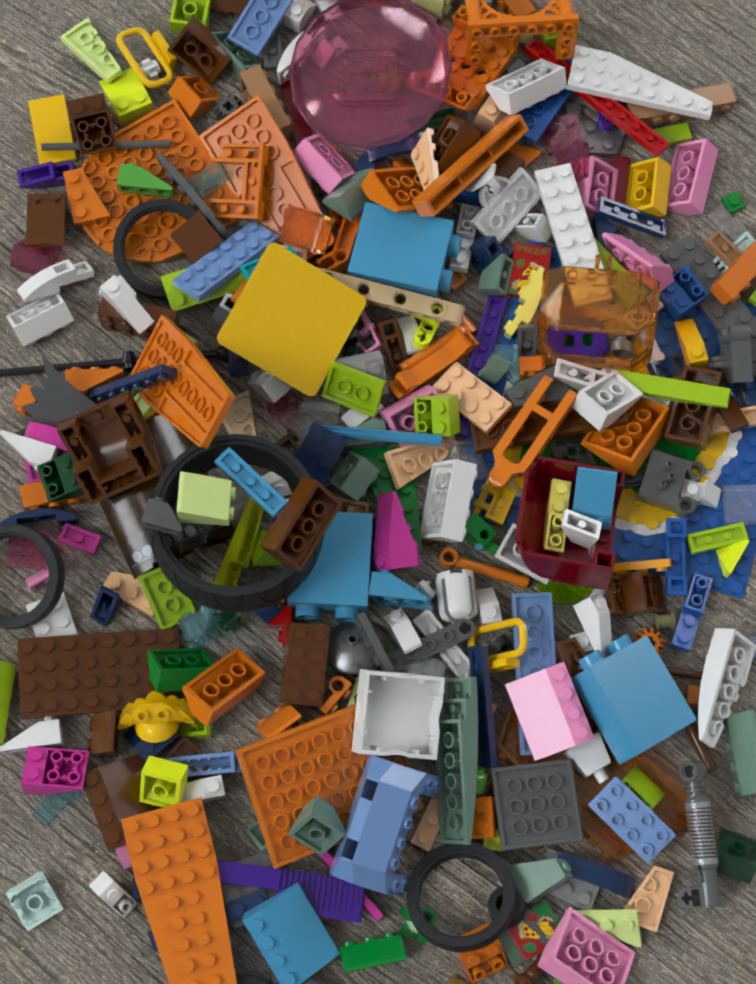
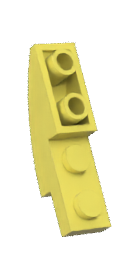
[504,266,544,339]
[543,478,572,553]

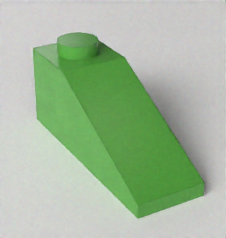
[117,163,175,198]

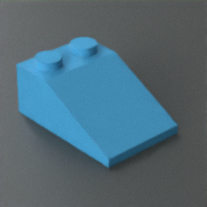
[572,467,618,530]
[368,570,434,611]

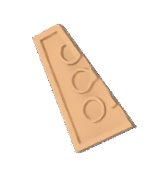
[384,435,459,490]

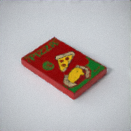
[508,242,552,301]

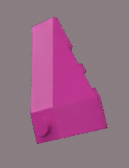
[373,491,421,572]

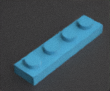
[215,447,287,518]

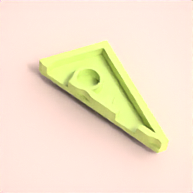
[565,909,642,947]

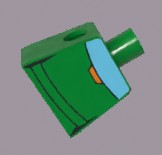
[464,512,500,554]

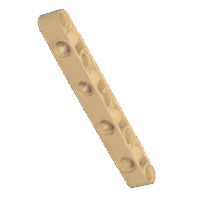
[317,267,466,326]

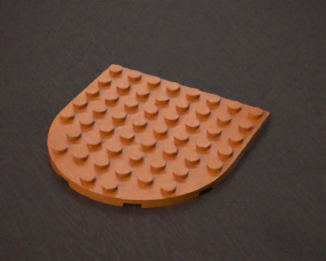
[81,99,242,264]

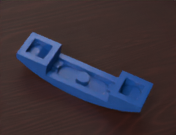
[665,518,687,596]

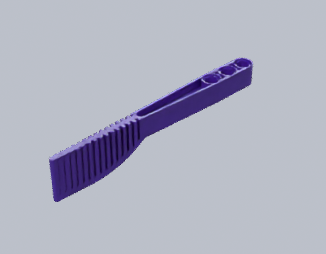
[217,860,365,923]

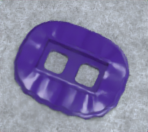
[546,314,609,365]

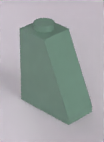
[507,858,573,903]

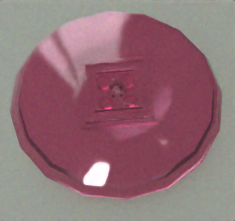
[289,0,452,148]

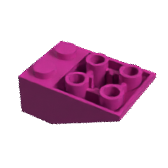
[21,746,90,795]

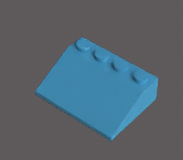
[243,882,340,984]

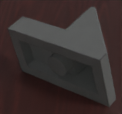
[516,324,538,361]

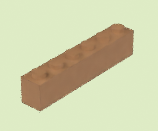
[625,83,736,126]

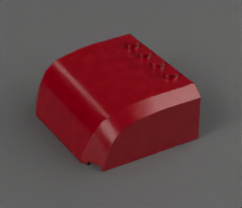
[515,456,625,591]

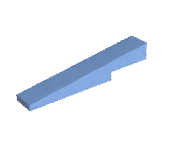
[161,751,242,777]

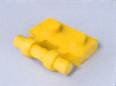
[472,478,517,526]

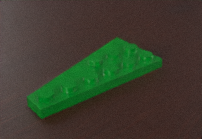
[353,446,423,555]

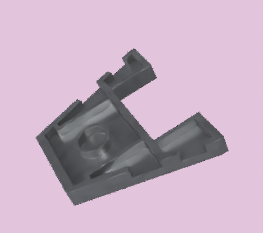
[564,103,625,157]

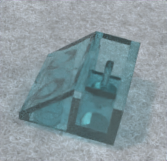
[178,606,219,648]

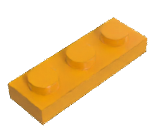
[613,558,672,575]

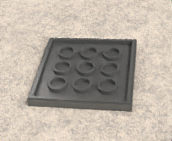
[490,759,584,851]

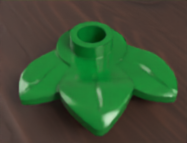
[399,906,437,945]

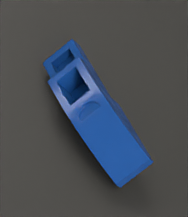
[670,573,713,653]

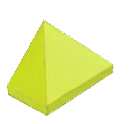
[716,539,749,578]

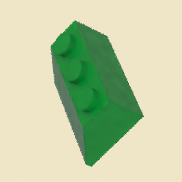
[147,648,214,693]
[340,932,407,974]

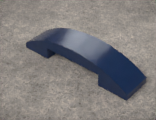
[365,132,436,163]
[0,508,79,527]
[558,852,636,899]

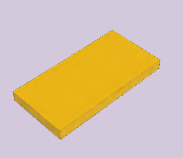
[28,94,77,164]

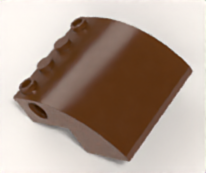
[57,390,162,505]

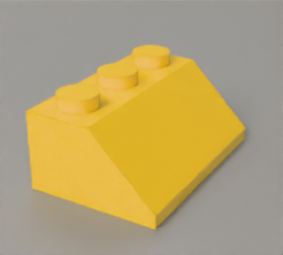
[625,157,671,217]

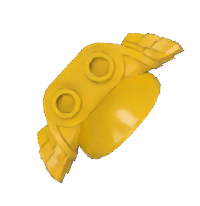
[118,690,196,743]

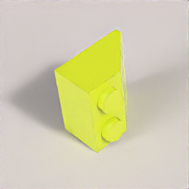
[139,756,188,808]

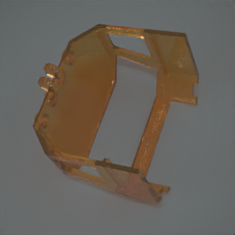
[536,255,660,372]

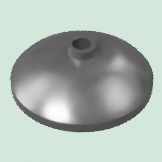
[327,622,384,675]

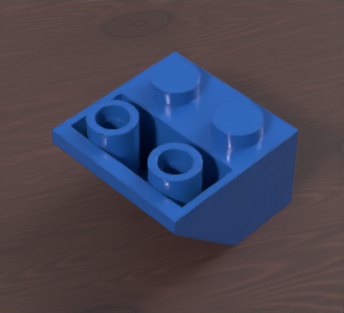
[654,266,710,322]

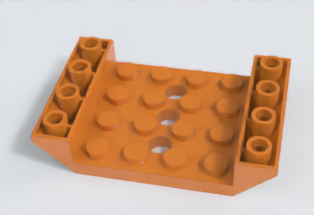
[404,4,521,111]

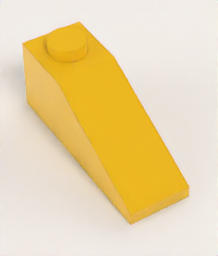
[674,318,709,369]

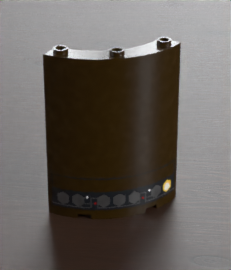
[99,415,235,579]

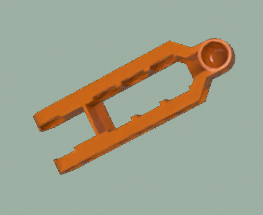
[489,375,578,490]

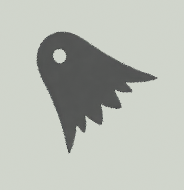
[15,355,96,436]

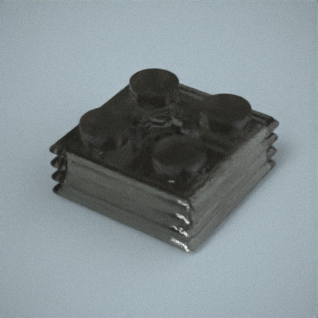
[547,433,596,465]

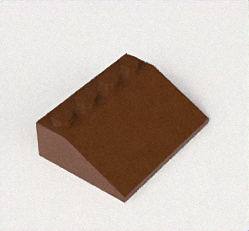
[84,754,160,853]

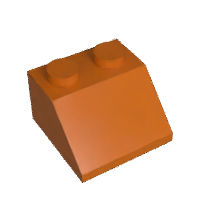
[168,75,221,118]

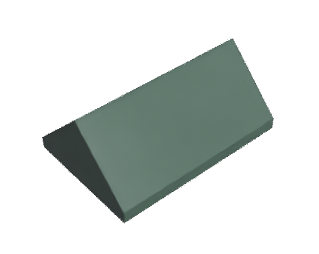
[211,31,264,79]
[322,168,374,222]

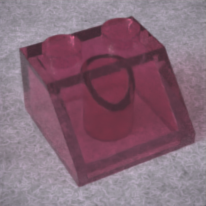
[10,236,62,276]

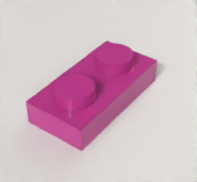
[58,523,102,556]

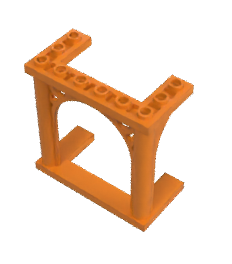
[465,0,579,65]

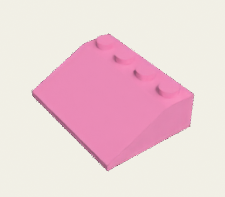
[505,662,594,761]
[538,907,636,984]

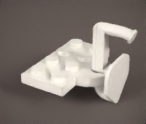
[465,163,541,244]

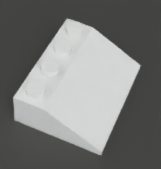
[420,459,477,542]

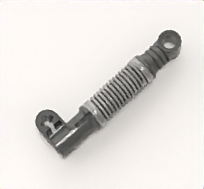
[677,761,722,909]

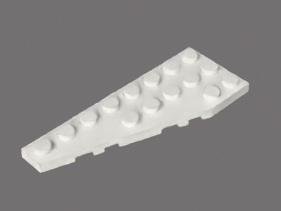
[566,45,713,120]

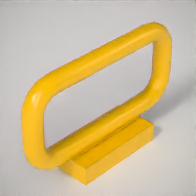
[116,27,177,88]
[468,618,528,674]

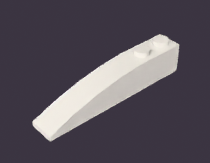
[698,628,756,748]

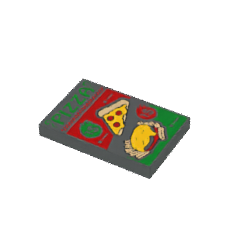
[499,900,559,968]

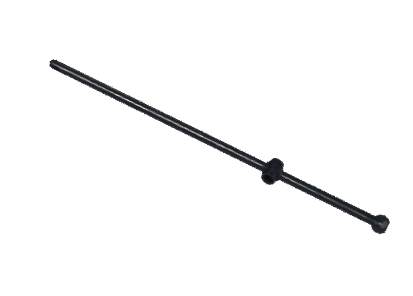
[0,346,228,377]

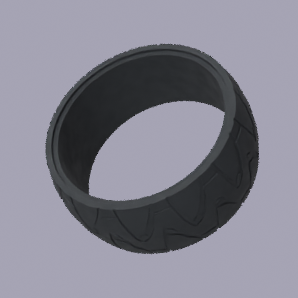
[149,434,325,612]

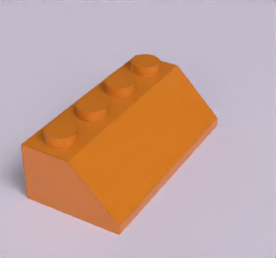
[182,647,266,727]

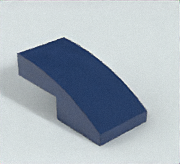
[646,353,686,378]

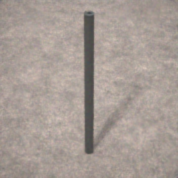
[41,140,171,151]

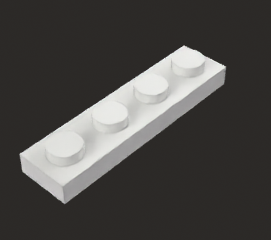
[413,610,470,678]

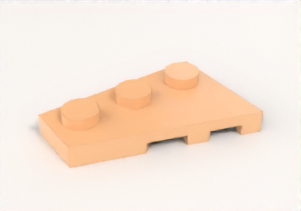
[411,128,439,190]

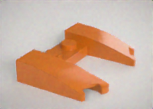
[208,143,269,221]

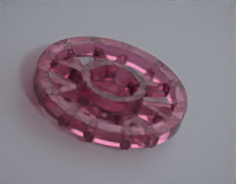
[263,389,299,421]

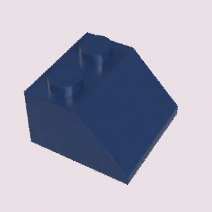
[124,725,180,761]

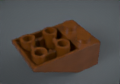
[67,93,117,157]

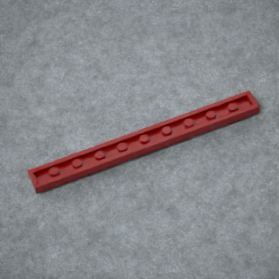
[523,37,670,158]

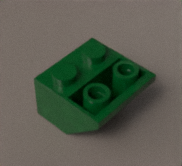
[37,452,84,502]

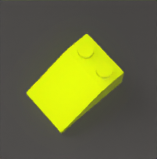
[99,68,154,127]

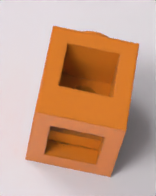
[517,356,546,381]

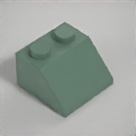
[328,451,380,502]

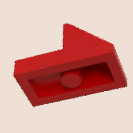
[267,606,292,648]

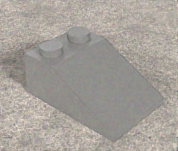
[326,350,389,394]

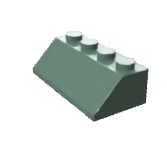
[722,709,756,798]

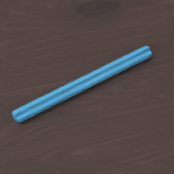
[308,424,442,446]

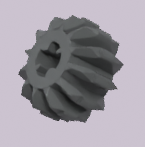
[213,94,243,121]

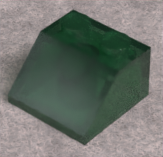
[714,827,756,884]

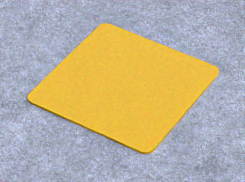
[217,243,366,396]

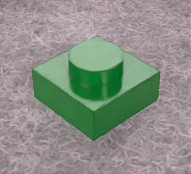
[720,190,746,215]

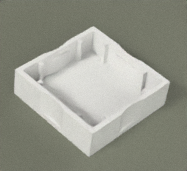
[351,669,445,760]

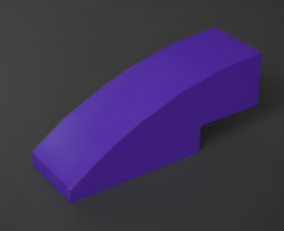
[17,160,77,189]

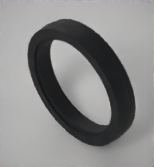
[113,199,197,298]
[0,524,65,629]
[406,842,516,952]

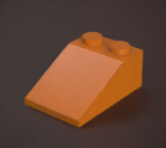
[255,704,303,739]

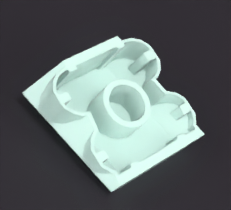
[6,871,64,931]

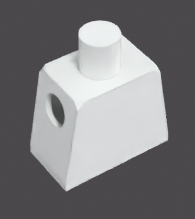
[563,732,611,784]

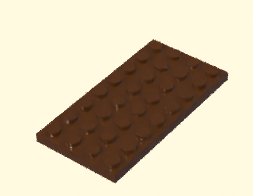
[17,628,183,719]

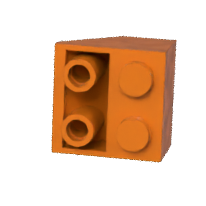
[457,922,509,984]

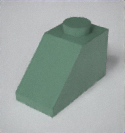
[478,254,514,296]

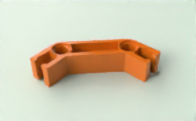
[316,212,363,274]
[387,330,479,399]

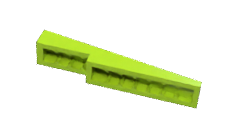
[613,369,731,408]

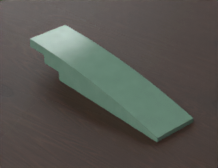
[436,677,478,845]

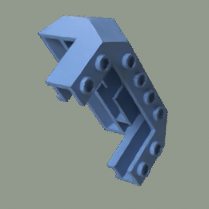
[329,755,441,896]

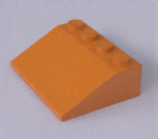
[360,167,453,213]
[581,397,670,476]

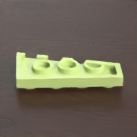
[60,18,122,83]

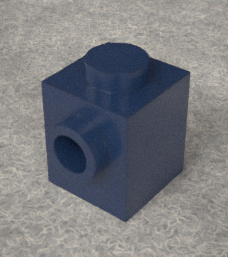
[469,236,503,262]

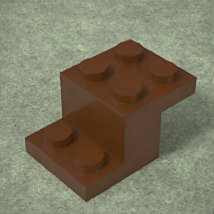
[604,571,666,618]

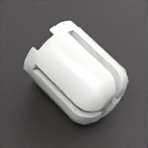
[435,569,478,623]

